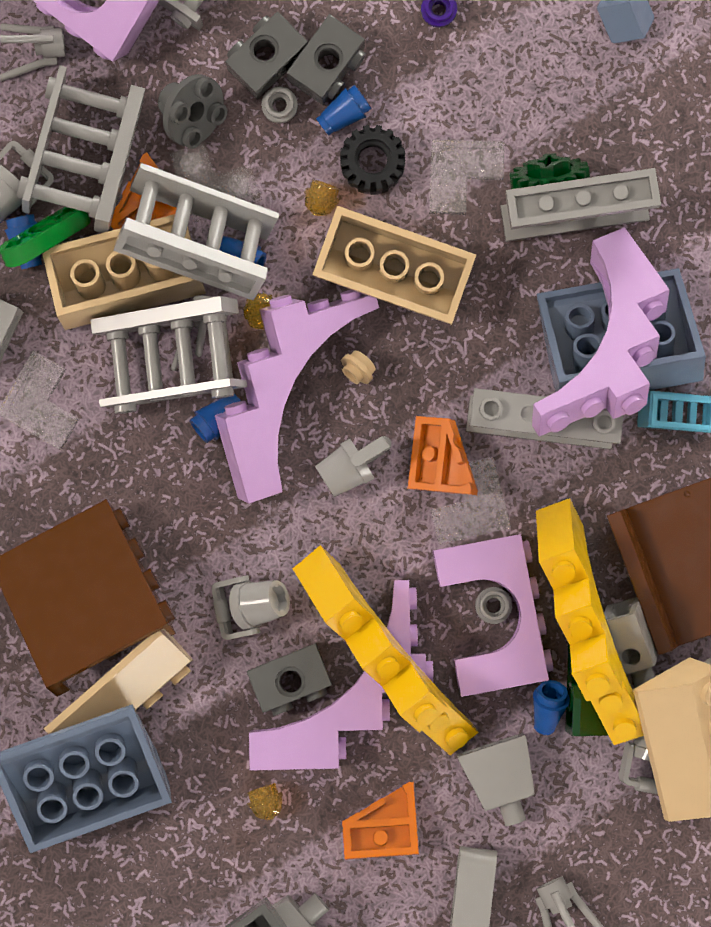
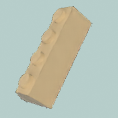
[312,206,476,325]
[42,214,206,330]
[44,629,193,734]
[633,657,711,822]

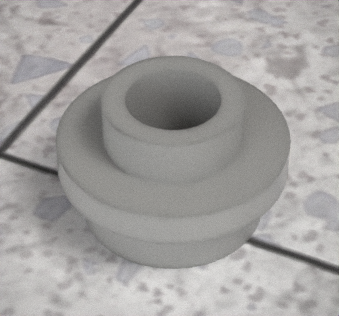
[261,87,298,123]
[475,587,512,624]

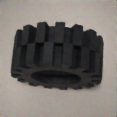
[340,125,406,195]

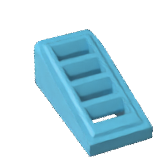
[637,391,711,433]

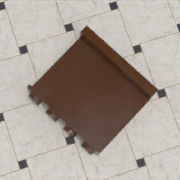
[607,478,711,655]
[0,499,176,697]

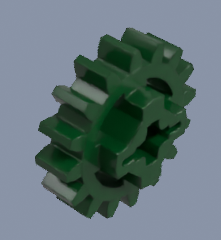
[510,153,590,189]

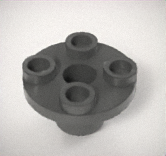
[158,74,228,149]

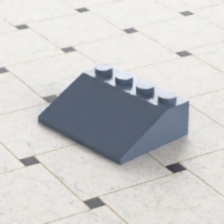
[537,268,706,392]
[0,704,172,853]

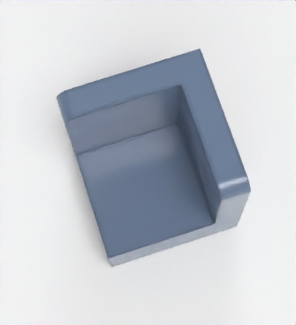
[597,0,654,43]

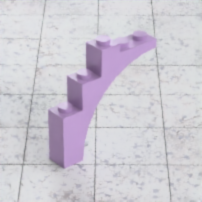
[532,227,669,437]
[215,290,379,504]
[249,580,433,770]

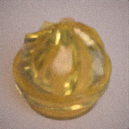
[304,179,340,216]
[243,292,273,329]
[247,783,283,820]

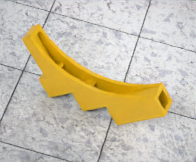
[536,498,644,745]
[292,545,479,756]

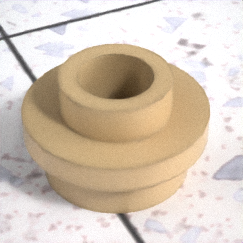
[341,350,376,384]

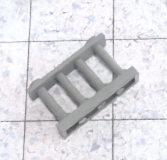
[17,65,145,233]
[113,163,279,301]
[500,168,661,242]
[90,296,247,414]
[466,388,624,450]

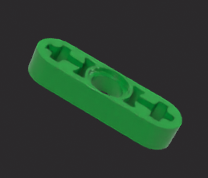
[0,207,91,267]

